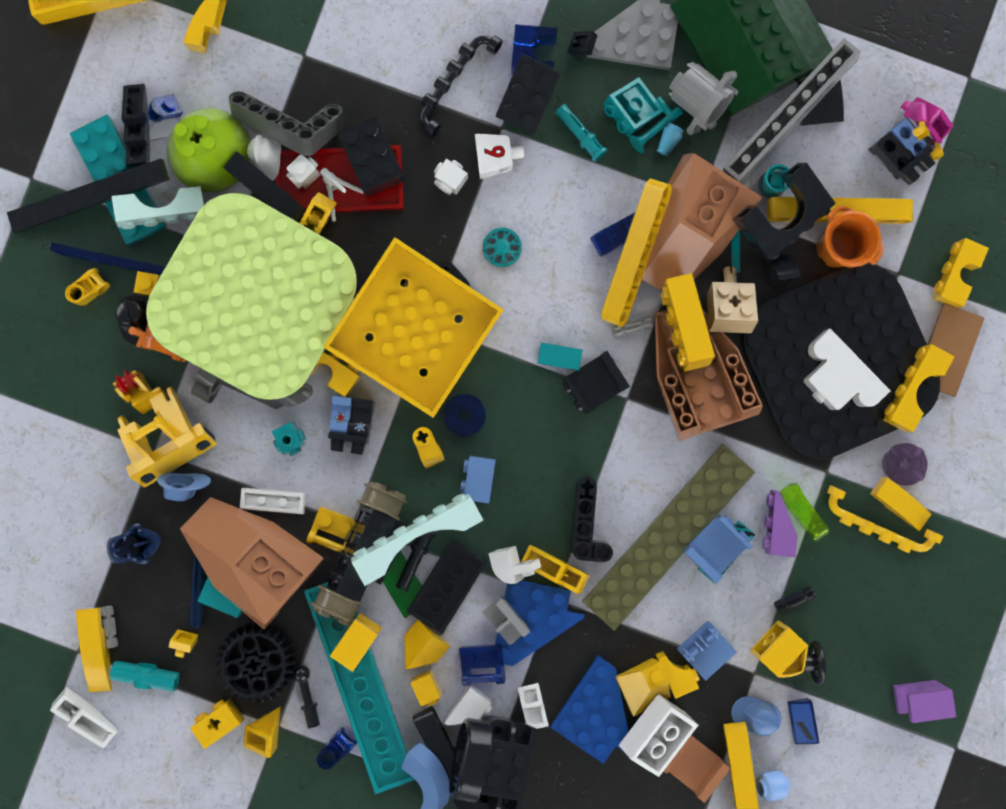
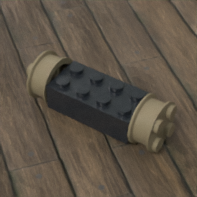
[310,481,408,626]

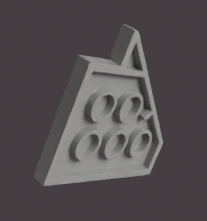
[587,0,678,70]

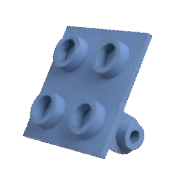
[677,621,737,681]

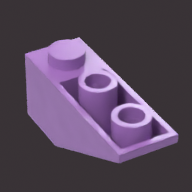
[762,489,798,557]

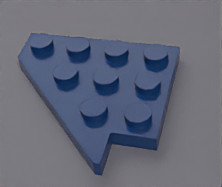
[492,580,584,666]

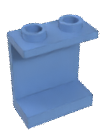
[682,515,753,584]

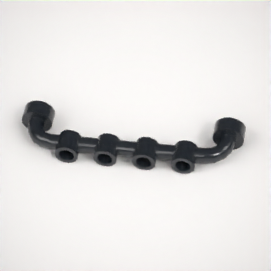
[420,35,503,139]

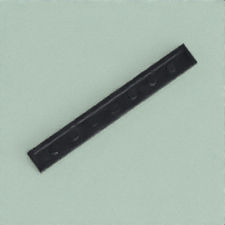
[7,158,170,233]

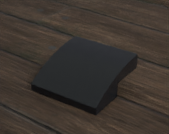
[797,80,844,126]

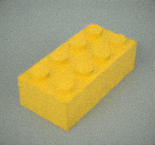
[660,273,715,372]

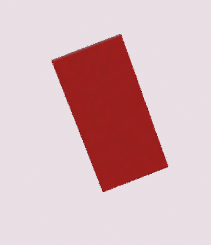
[275,145,404,213]

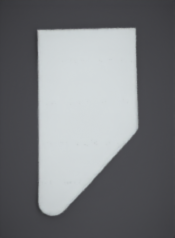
[149,111,178,140]

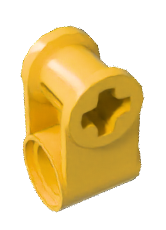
[65,268,110,306]
[412,427,445,469]

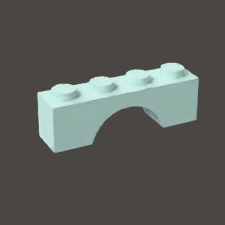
[112,186,204,229]

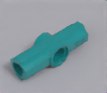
[110,660,180,692]

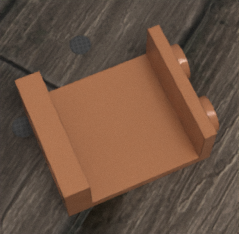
[664,735,731,803]

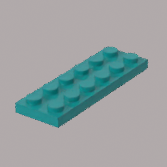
[69,114,167,246]

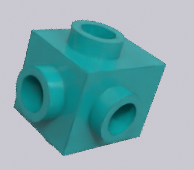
[271,422,306,456]

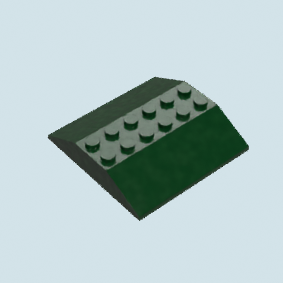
[670,0,833,116]

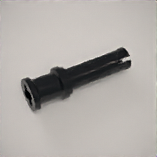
[396,531,436,592]

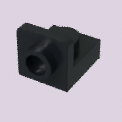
[567,31,598,61]

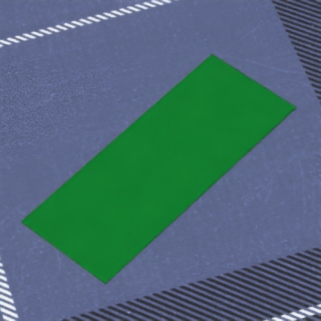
[382,550,422,618]

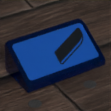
[787,698,820,744]

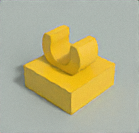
[169,629,198,658]

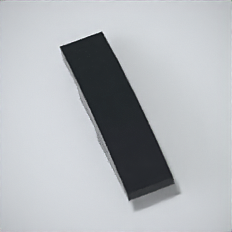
[121,84,150,169]
[223,151,306,222]

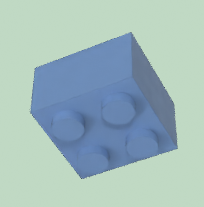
[460,456,496,503]

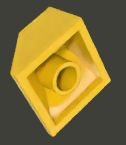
[615,658,671,717]

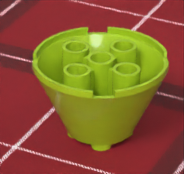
[167,108,251,193]

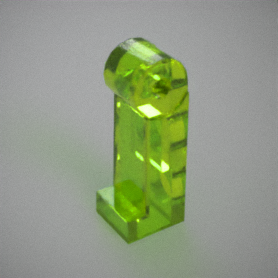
[780,482,830,541]

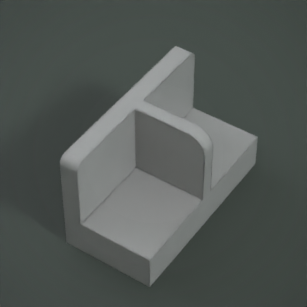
[483,596,530,645]

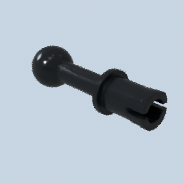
[293,665,320,729]

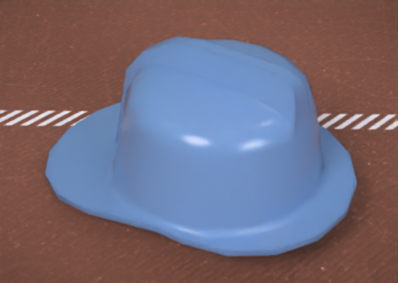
[157,473,211,501]
[731,696,782,736]

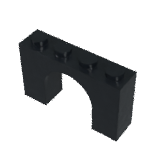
[732,163,836,260]

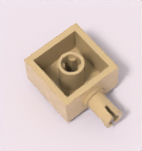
[707,266,758,333]

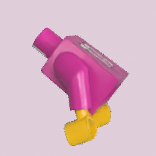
[900,97,954,161]

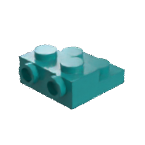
[603,78,664,137]

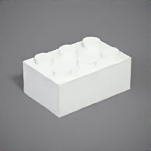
[619,694,698,777]

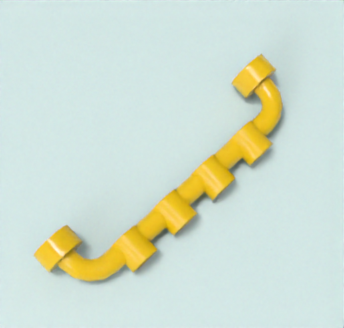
[827,485,944,553]

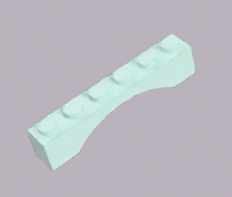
[351,494,483,586]

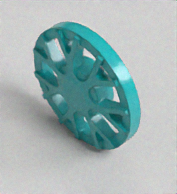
[482,228,522,267]

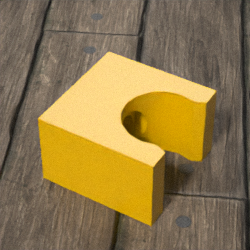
[330,612,382,672]

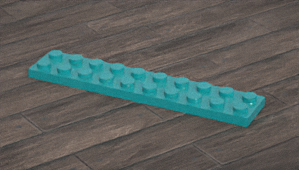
[304,582,415,794]

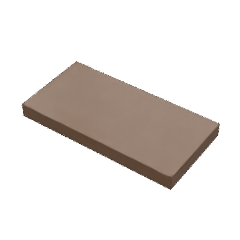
[927,303,984,397]

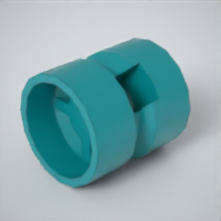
[758,164,790,198]

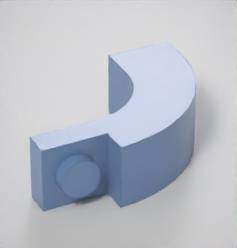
[401,742,450,809]

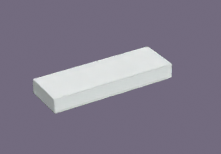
[240,487,306,514]

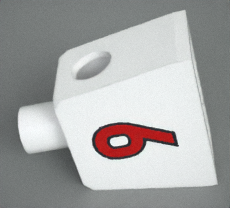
[475,134,524,179]

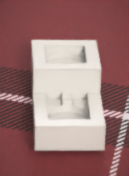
[518,683,549,729]

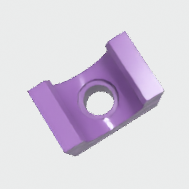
[893,680,956,723]

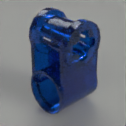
[317,727,357,770]

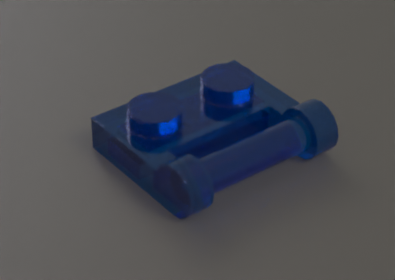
[459,644,506,686]

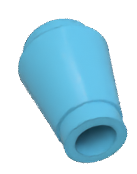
[657,123,684,157]

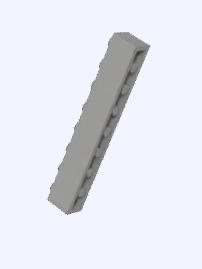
[723,38,861,184]

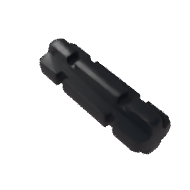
[774,587,816,613]

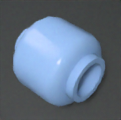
[756,770,791,802]

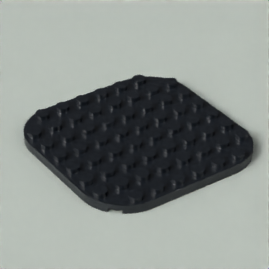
[742,264,940,459]

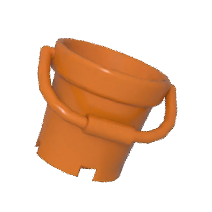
[816,206,883,269]

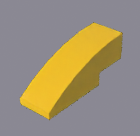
[183,0,227,54]
[870,477,932,531]
[521,545,591,594]

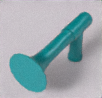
[629,96,683,154]

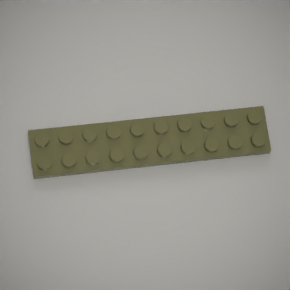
[582,444,755,631]

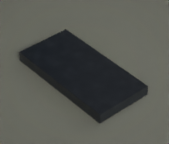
[407,539,487,635]

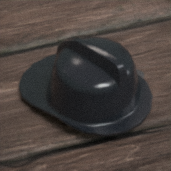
[116,295,148,345]

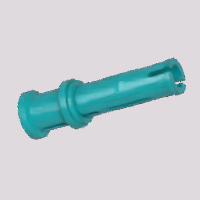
[555,104,608,162]

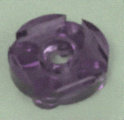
[882,443,928,486]

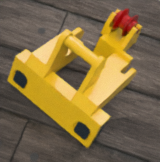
[112,370,217,488]

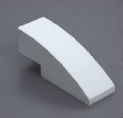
[50,687,118,749]

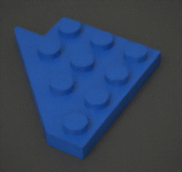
[550,655,628,764]

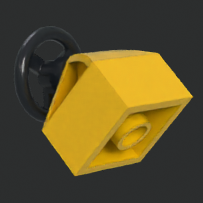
[749,620,826,685]

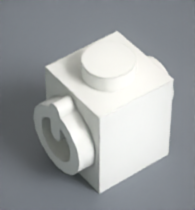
[286,154,321,189]
[434,159,468,195]

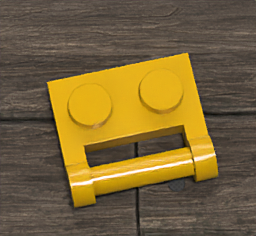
[306,506,355,552]

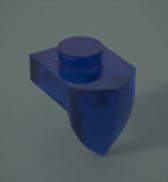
[148,94,183,123]

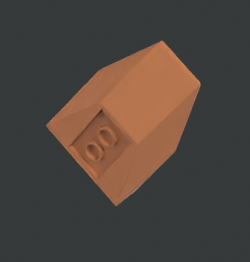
[642,153,762,292]
[655,309,763,441]
[180,497,324,629]

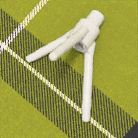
[320,168,364,222]

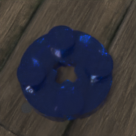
[444,394,486,436]

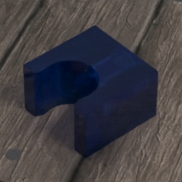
[511,24,558,75]

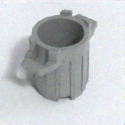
[668,62,738,135]

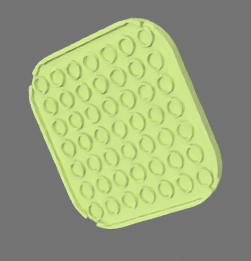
[146,193,357,400]

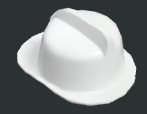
[247,135,281,181]

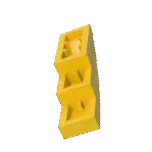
[76,607,112,692]

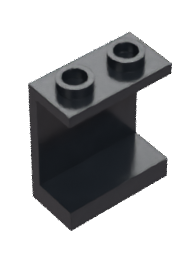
[562,351,630,414]

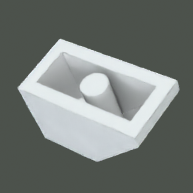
[444,683,492,726]

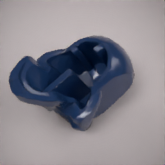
[106,523,161,564]

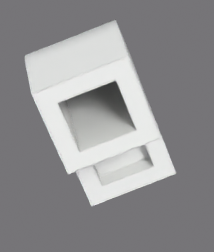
[488,546,541,584]

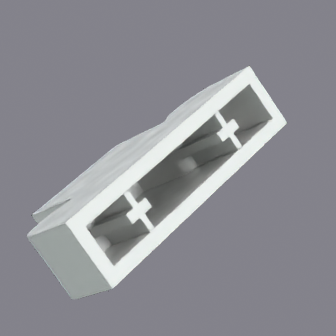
[804,328,890,410]

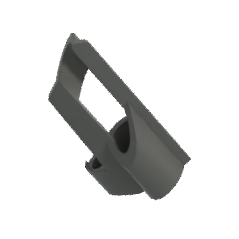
[191,368,313,409]

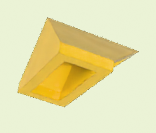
[404,619,451,670]
[243,706,281,758]

